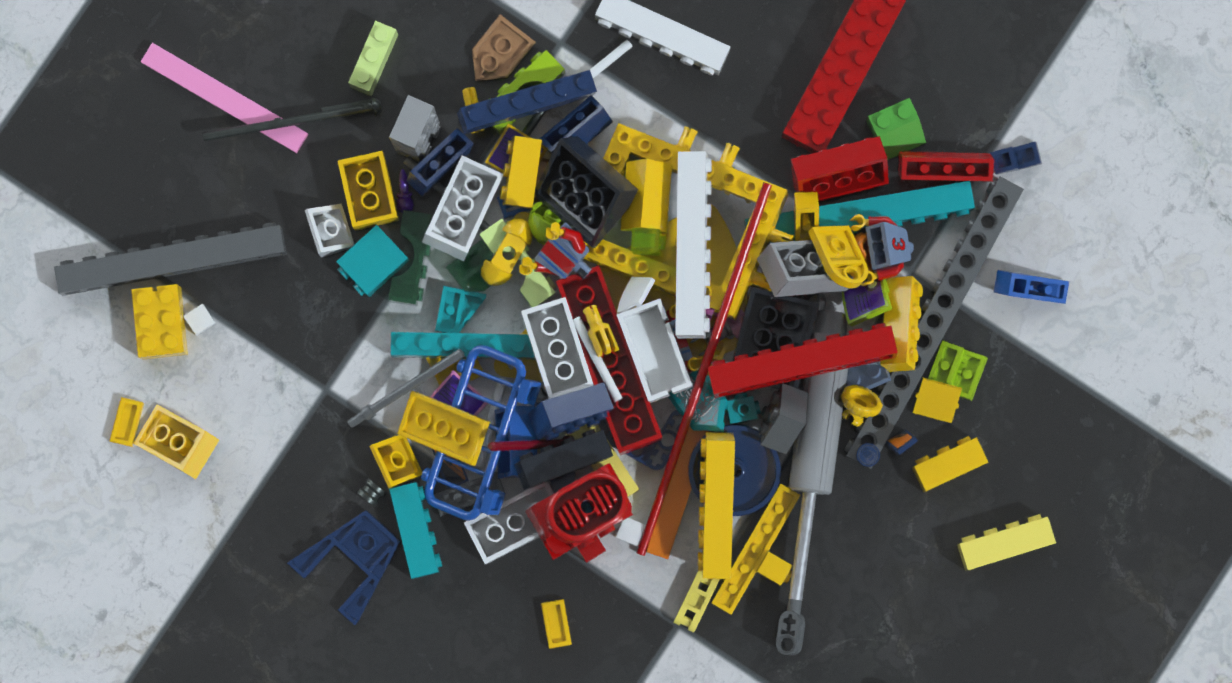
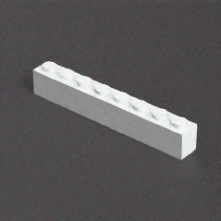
[676,151,712,338]

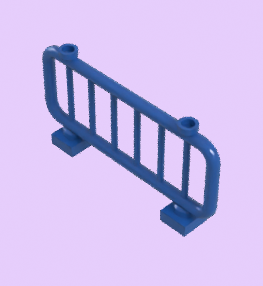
[421,345,542,521]

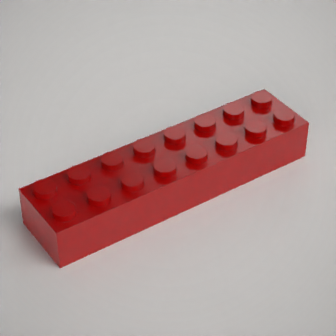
[782,0,906,154]
[556,265,663,456]
[708,323,898,398]

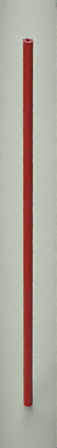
[636,182,772,556]

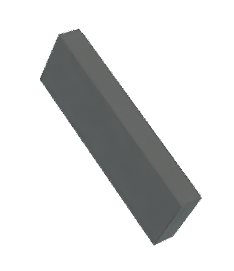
[434,471,505,517]

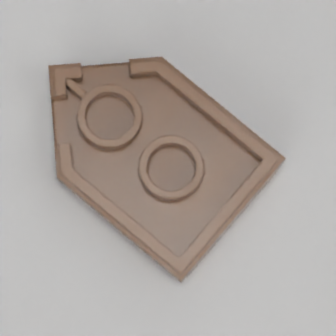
[472,15,536,81]

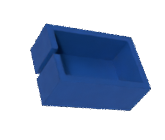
[494,405,540,479]

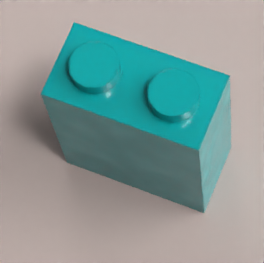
[336,225,409,297]

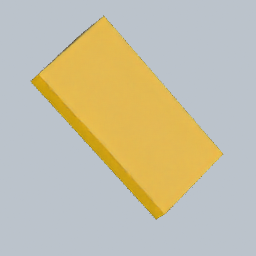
[621,159,672,233]

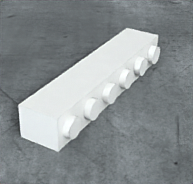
[595,0,730,76]

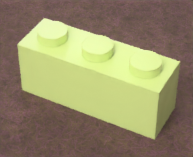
[348,21,398,96]

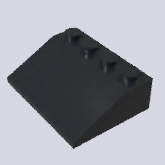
[534,136,638,248]
[732,287,819,389]

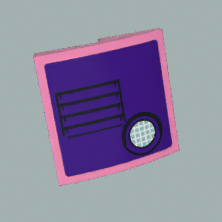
[430,370,488,416]

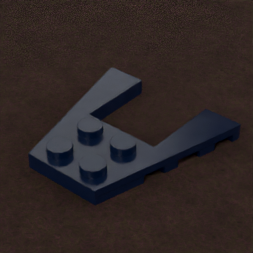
[288,510,401,625]

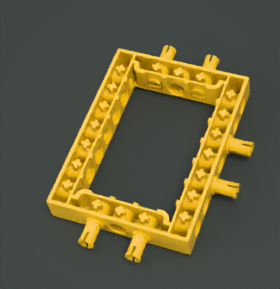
[584,123,794,321]

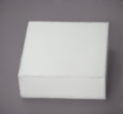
[184,304,216,336]
[616,518,646,546]

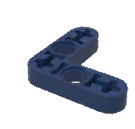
[606,410,680,470]

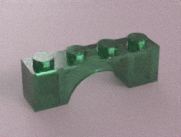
[389,210,432,307]

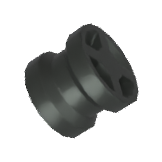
[357,478,386,507]

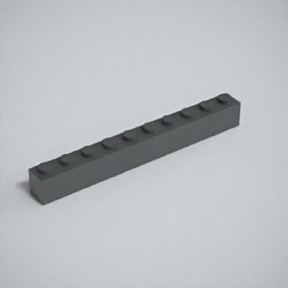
[54,222,287,296]

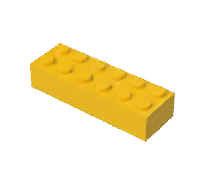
[697,432,735,579]

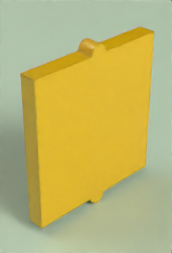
[913,378,962,423]

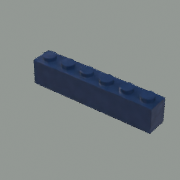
[457,70,597,135]

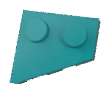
[435,286,487,333]

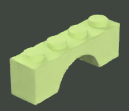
[480,218,556,308]

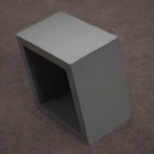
[759,383,808,454]

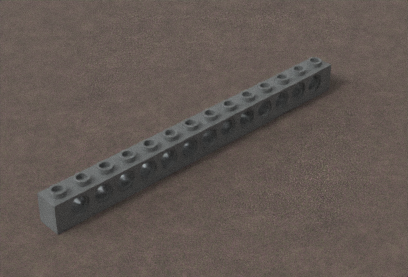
[844,176,1024,470]

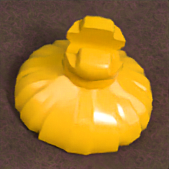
[841,385,883,427]

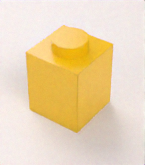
[757,552,793,586]

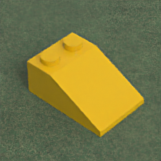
[133,404,219,479]

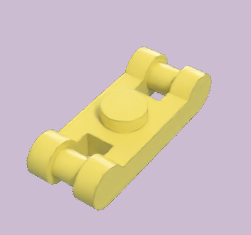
[673,571,720,633]

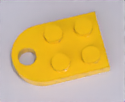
[808,226,868,288]

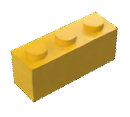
[500,136,542,209]
[912,436,988,492]

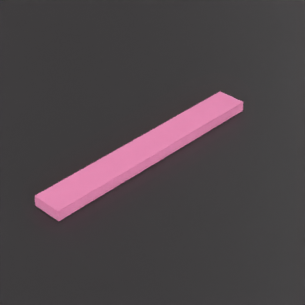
[141,43,308,154]

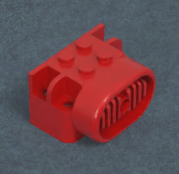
[525,463,633,560]

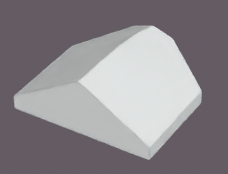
[616,277,655,316]

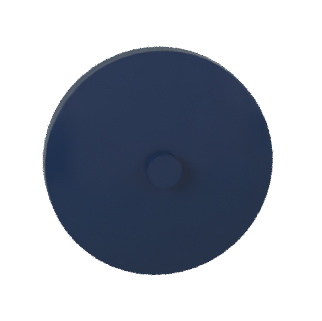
[688,424,781,516]

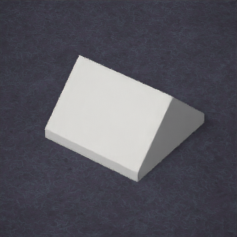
[305,204,355,258]

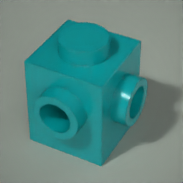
[726,393,761,424]

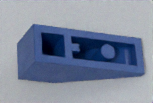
[994,270,1069,304]

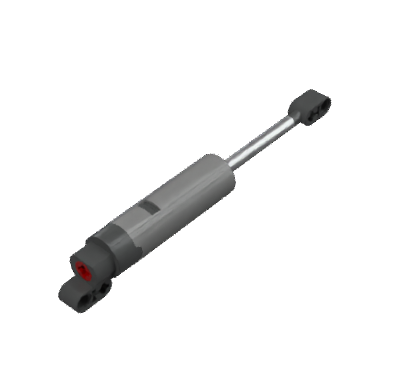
[776,293,848,655]

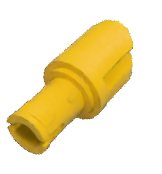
[583,305,619,357]

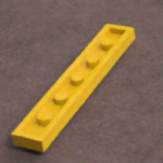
[712,484,800,615]

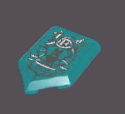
[668,371,728,432]

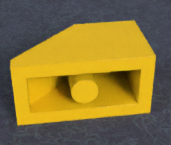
[794,192,819,241]

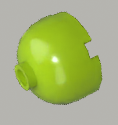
[528,202,564,245]

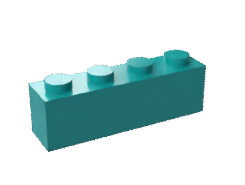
[389,482,442,579]

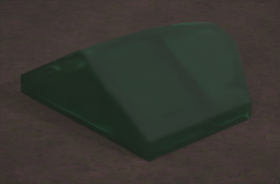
[446,239,494,292]

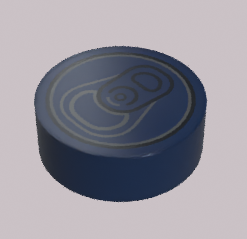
[856,443,880,467]

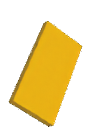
[397,391,490,466]

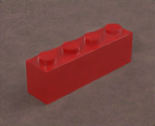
[898,151,994,181]

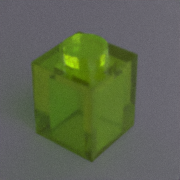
[631,228,666,256]

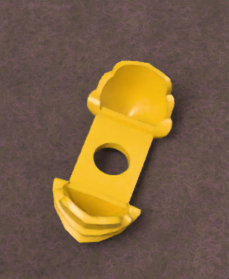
[481,219,533,286]

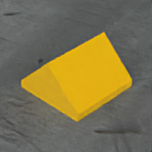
[369,435,422,489]

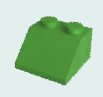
[866,98,926,160]

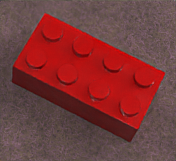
[791,136,889,202]

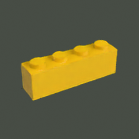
[880,276,923,372]

